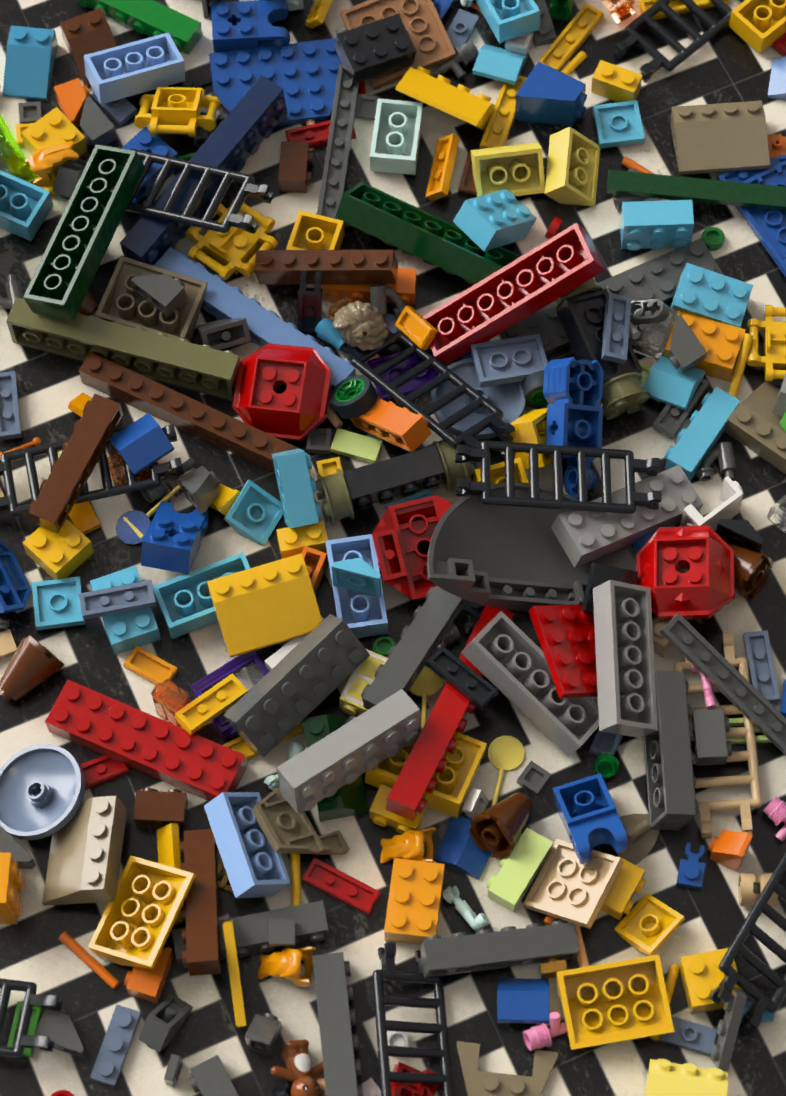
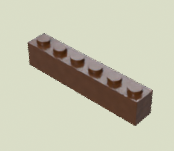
[254,250,398,284]
[28,394,123,533]
[180,829,221,976]

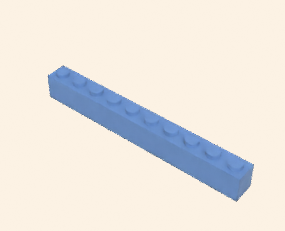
[154,247,356,393]

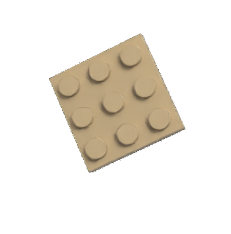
[523,839,624,929]

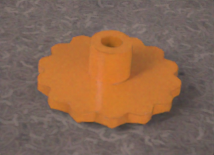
[767,134,786,158]

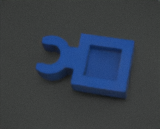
[676,843,706,890]

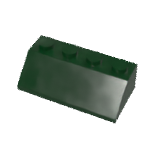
[302,714,369,822]

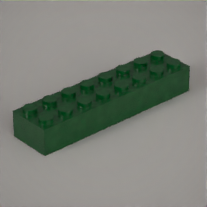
[23,144,145,321]
[335,182,521,284]

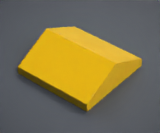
[614,893,685,956]

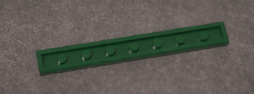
[606,170,786,211]

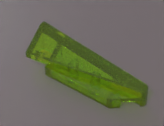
[0,114,37,182]

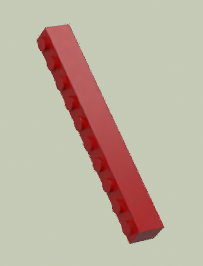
[386,606,516,821]

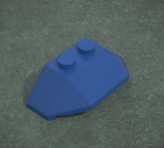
[0,540,32,613]

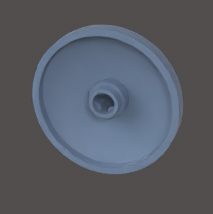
[431,358,526,440]
[0,744,85,840]

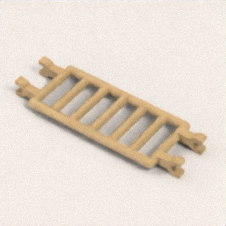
[674,632,762,839]

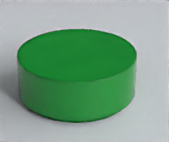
[701,227,725,251]

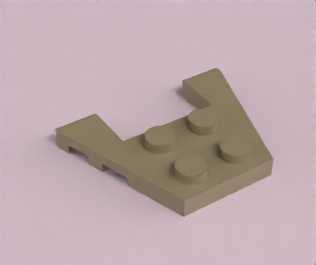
[251,786,350,855]
[457,1041,558,1096]

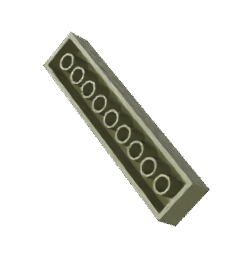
[7,297,240,401]

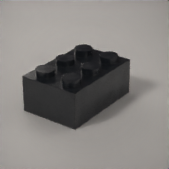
[335,14,416,85]

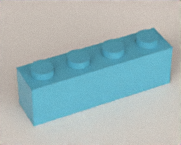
[664,387,741,481]

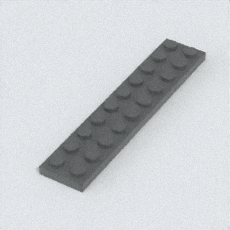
[498,238,723,356]

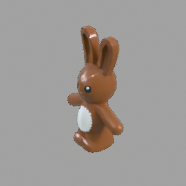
[270,1040,324,1096]

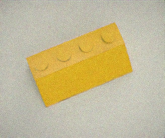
[395,66,495,130]

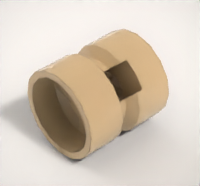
[738,873,778,906]

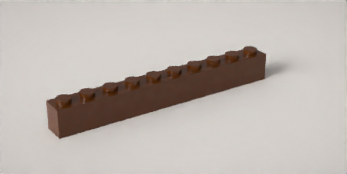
[79,352,298,473]

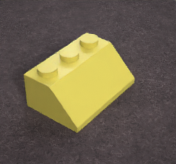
[545,127,600,206]
[471,142,545,197]
[645,1059,728,1096]

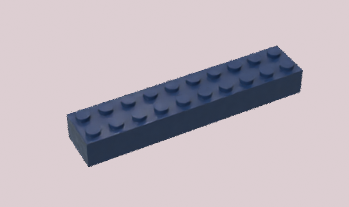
[120,75,287,266]

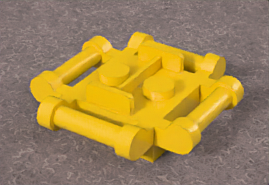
[134,87,221,137]
[185,199,278,281]
[747,305,786,381]

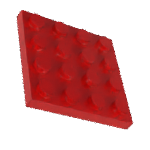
[529,604,598,698]

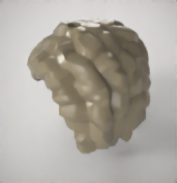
[333,300,389,351]

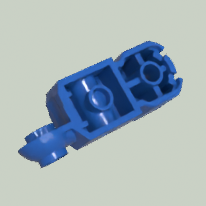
[543,357,604,498]

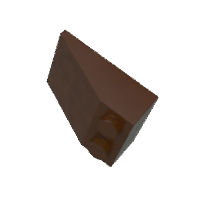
[60,8,117,88]

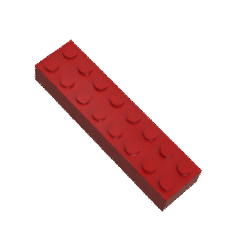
[423,222,605,365]
[45,679,248,801]

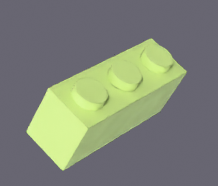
[486,827,553,912]

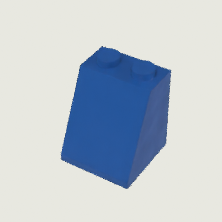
[515,61,587,125]

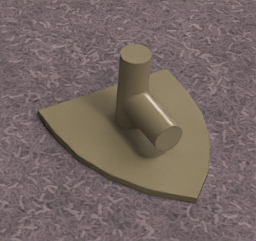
[612,814,660,865]

